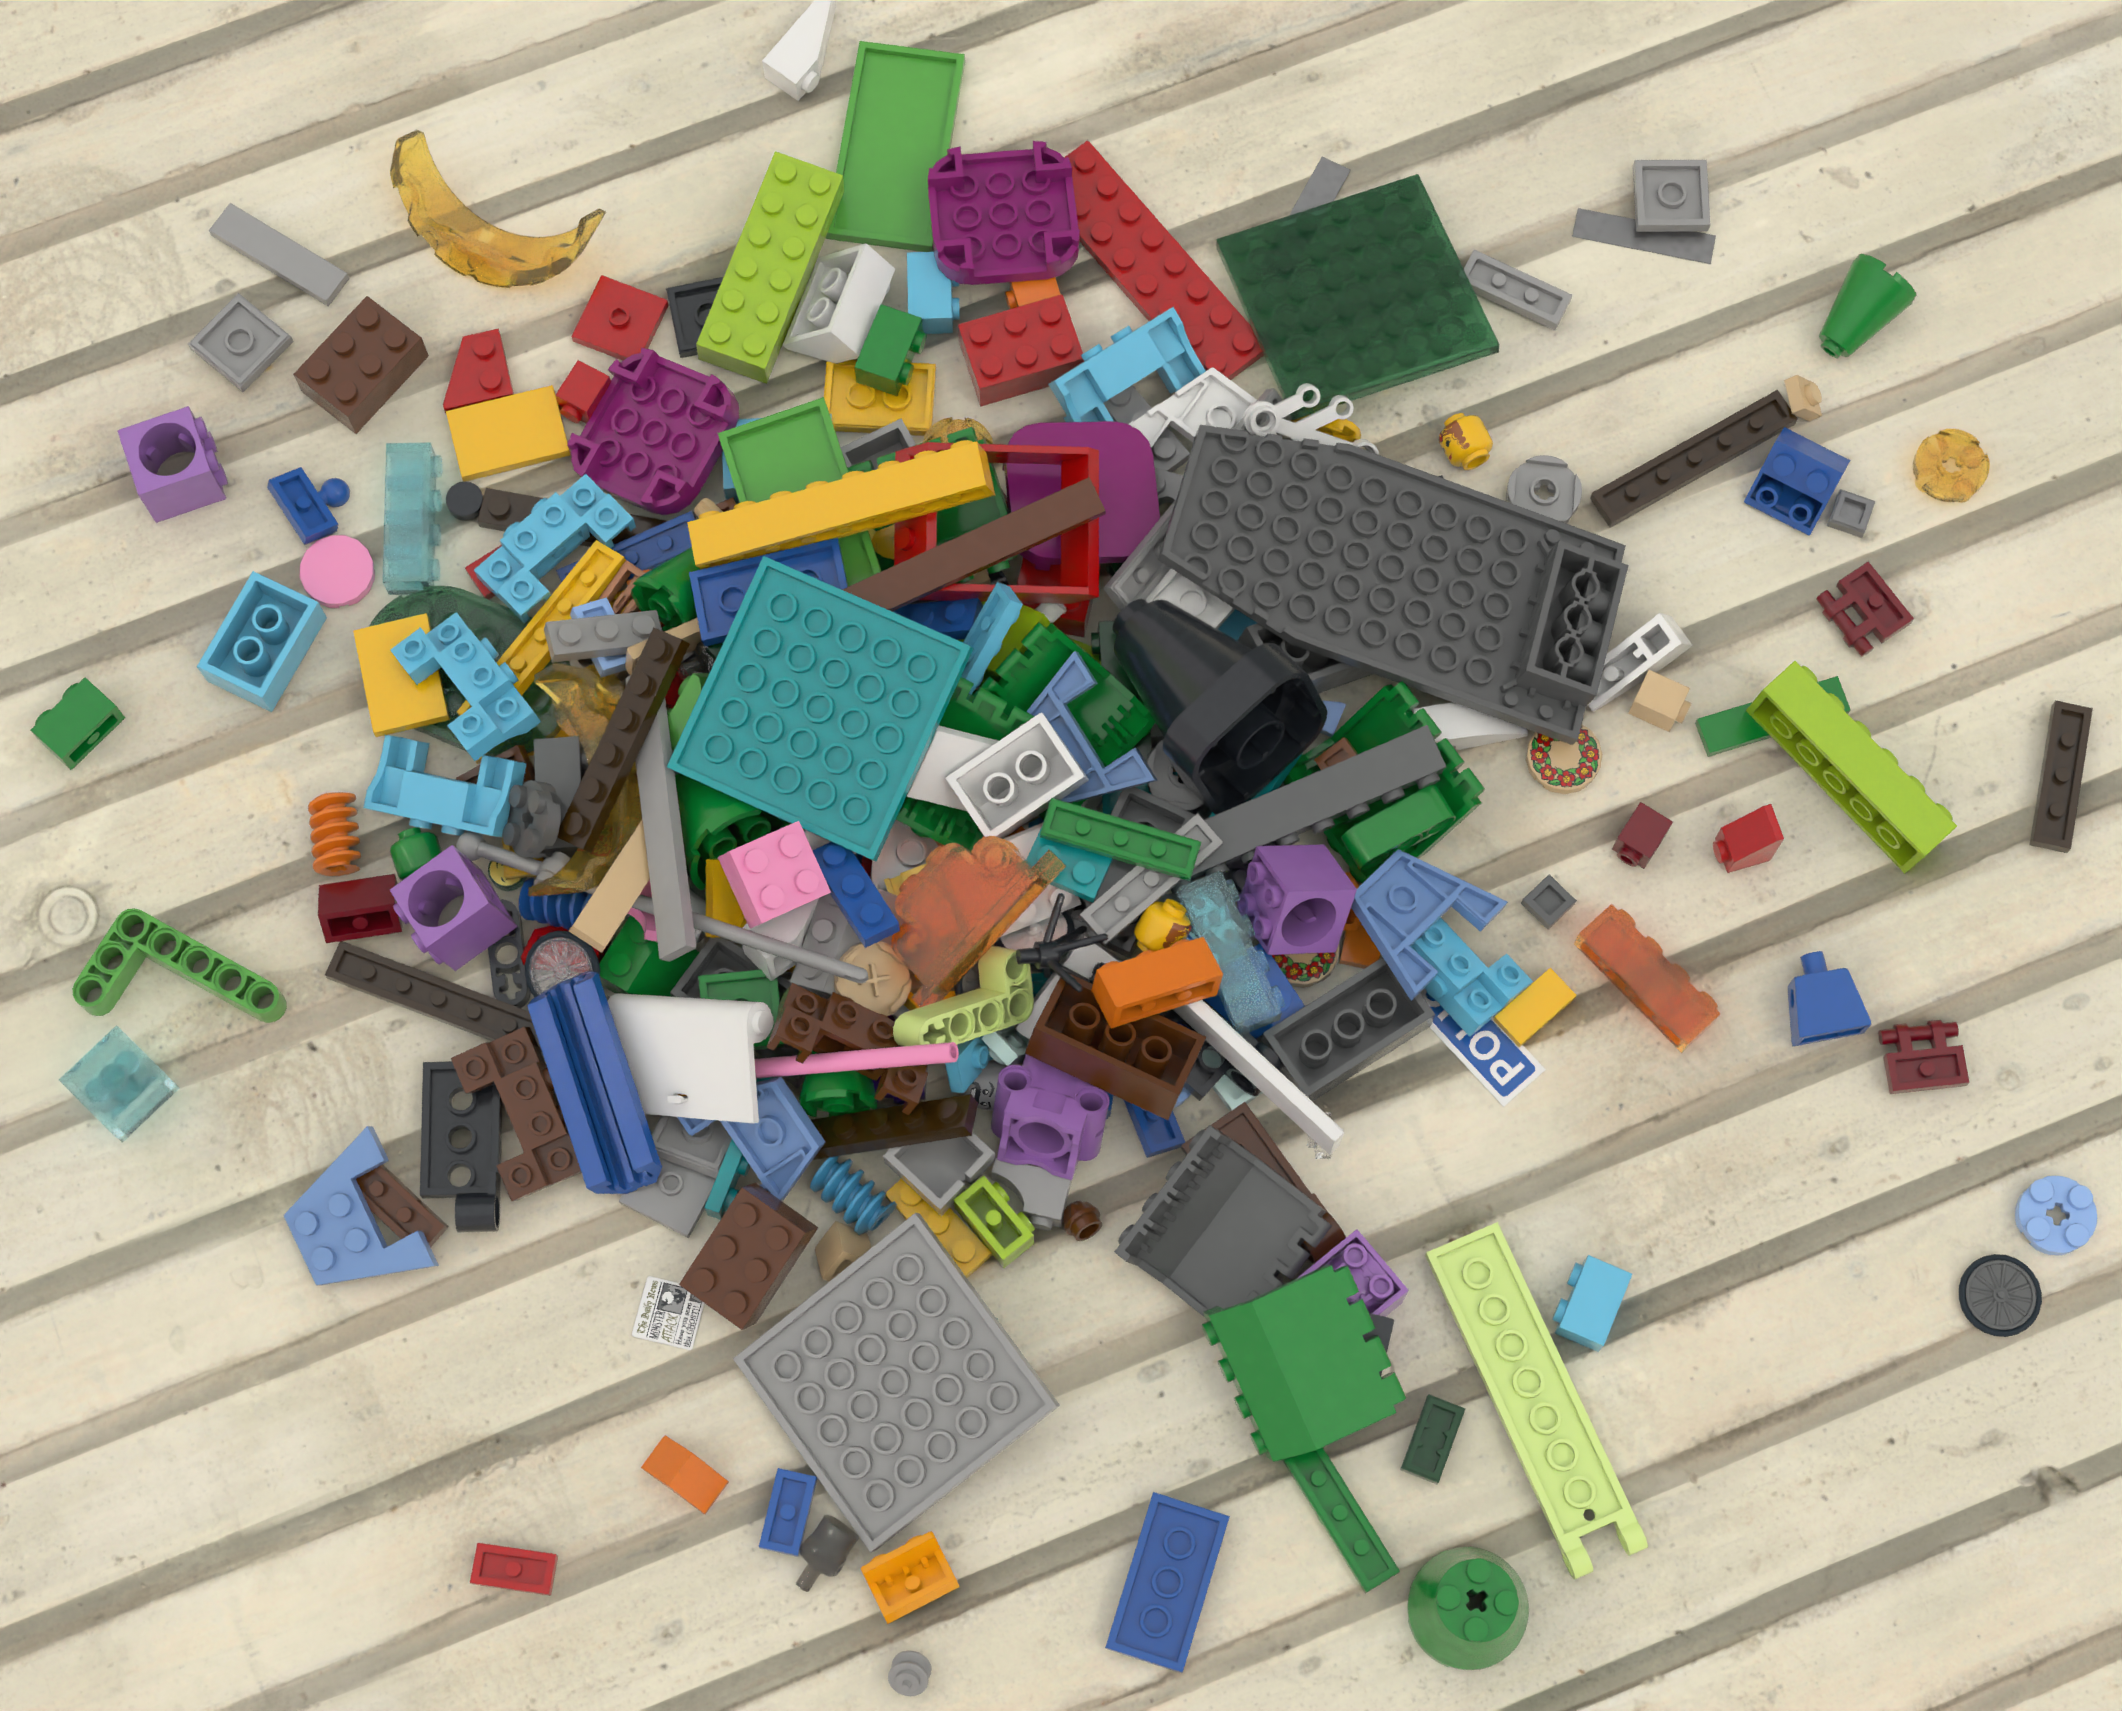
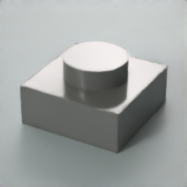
[1521,874,1577,930]

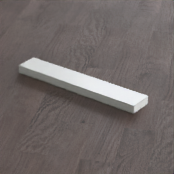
[1173,1000,1344,1155]

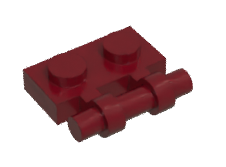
[1816,561,1914,657]
[1878,1020,1970,1094]

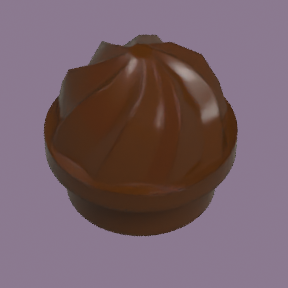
[1063,1201,1102,1241]

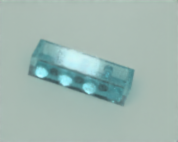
[383,442,443,595]
[1177,871,1285,1035]

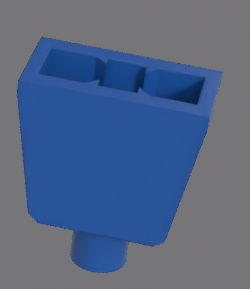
[1788,951,1872,1047]

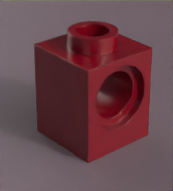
[1612,802,1673,869]

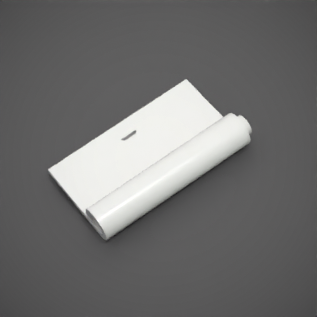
[607,993,774,1124]

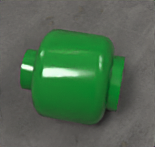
[390,827,442,881]

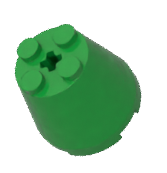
[675,774,791,891]
[1407,1547,1529,1670]

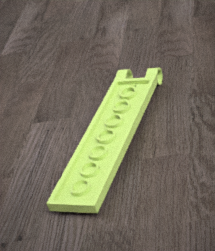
[1425,1222,1648,1580]

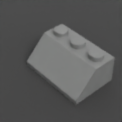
[790,888,913,999]

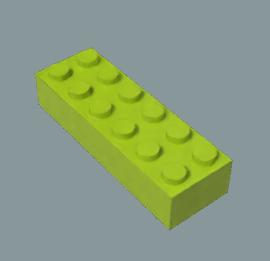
[696,151,844,384]
[1746,661,1957,874]

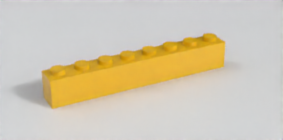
[687,440,995,569]

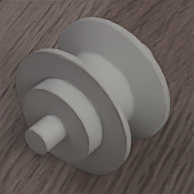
[888,1651,932,1696]

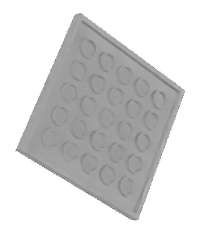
[733,1213,1060,1553]

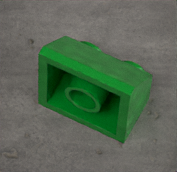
[599,915,699,997]

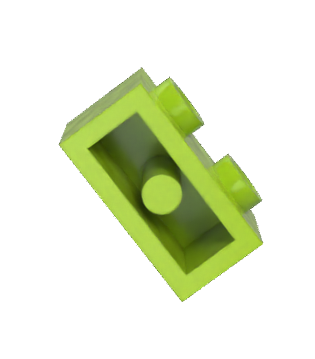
[953,1176,1035,1268]

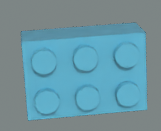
[197,571,327,712]

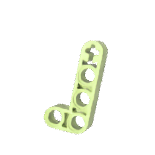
[893,946,1034,1046]

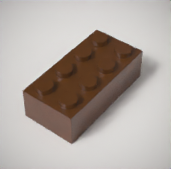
[1025,973,1206,1120]

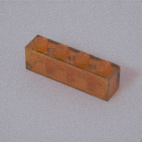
[1574,904,1721,1053]

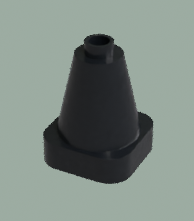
[1112,599,1327,815]

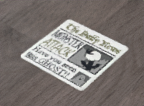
[632,1276,704,1350]

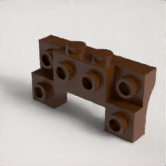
[767,983,928,1115]
[451,1027,582,1201]

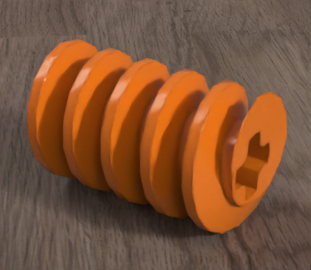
[308,792,361,876]

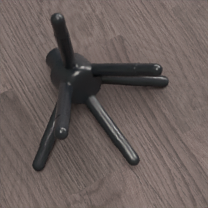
[1016,893,1108,993]

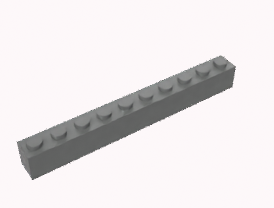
[1080,725,1446,909]

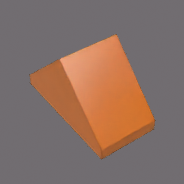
[641,1435,729,1514]

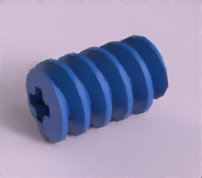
[519,878,593,930]

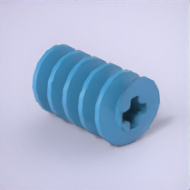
[810,1156,897,1235]

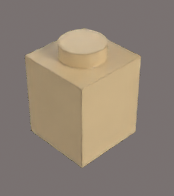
[1628,670,1691,732]

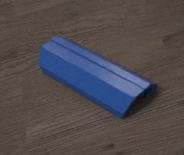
[527,971,662,1194]

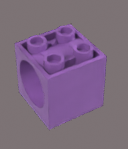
[117,406,228,523]
[1237,844,1357,955]
[390,845,518,971]
[1296,1229,1409,1317]

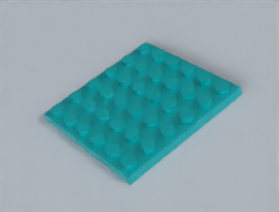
[667,556,974,862]

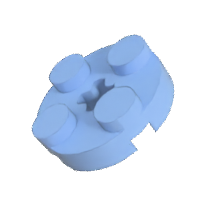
[2015,1176,2097,1256]

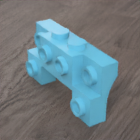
[1048,307,1206,422]
[474,474,636,623]
[390,612,541,761]
[363,735,527,837]
[1411,918,1533,1037]

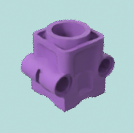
[991,1054,1109,1180]

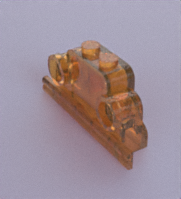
[891,836,1066,1007]

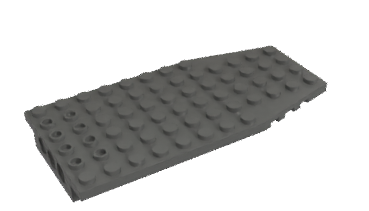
[1158,425,1629,745]

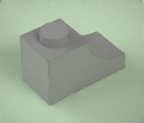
[992,1157,1072,1230]

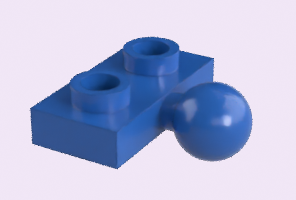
[267,467,350,545]

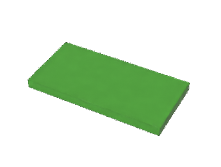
[826,41,965,252]
[718,397,882,587]

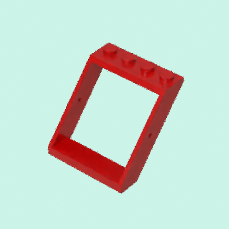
[894,442,1099,604]

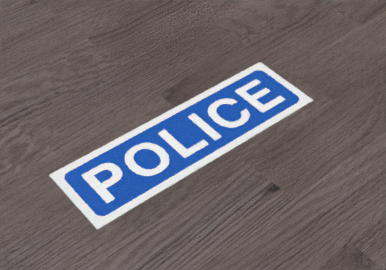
[1420,988,1546,1107]

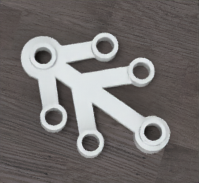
[1243,383,1379,455]

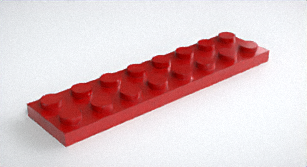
[1064,140,1269,380]

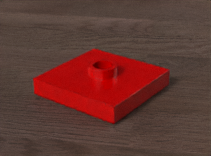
[571,275,669,361]

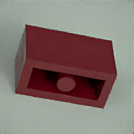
[318,874,403,943]

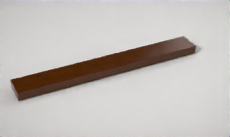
[842,477,1106,612]

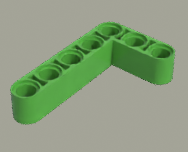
[72,908,287,1023]

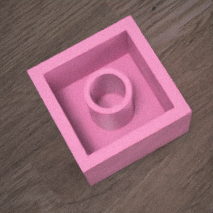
[718,821,831,929]

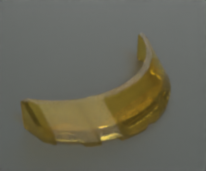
[390,130,606,288]
[528,663,642,896]

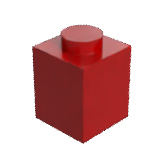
[555,360,611,424]

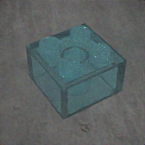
[59,1025,180,1143]

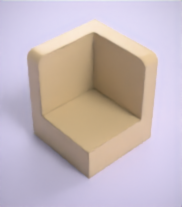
[815,1221,871,1281]

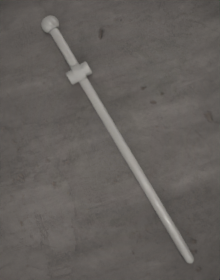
[456,831,868,984]

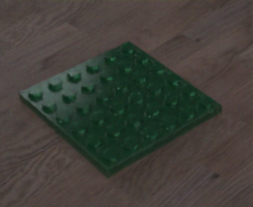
[1216,174,1500,420]

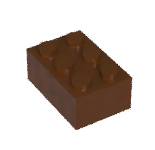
[293,296,429,434]
[679,1182,819,1330]

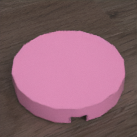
[300,535,375,608]

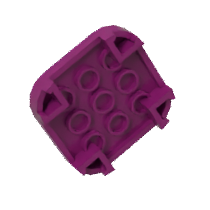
[928,141,1080,285]
[567,348,739,515]
[1002,421,1160,571]

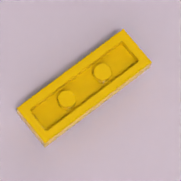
[885,1179,992,1278]

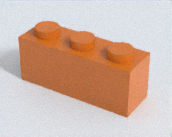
[1091,937,1223,1028]

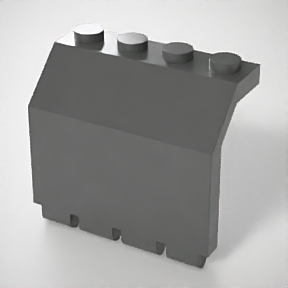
[1114,1125,1332,1317]

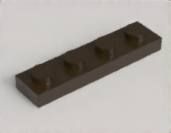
[2029,700,2093,853]

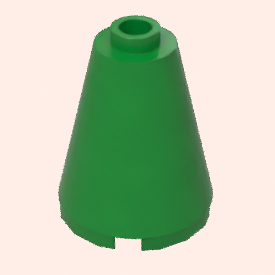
[1819,254,1917,359]
[631,547,701,632]
[799,1051,877,1117]

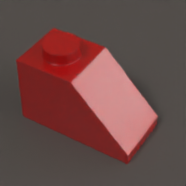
[1713,804,1784,873]

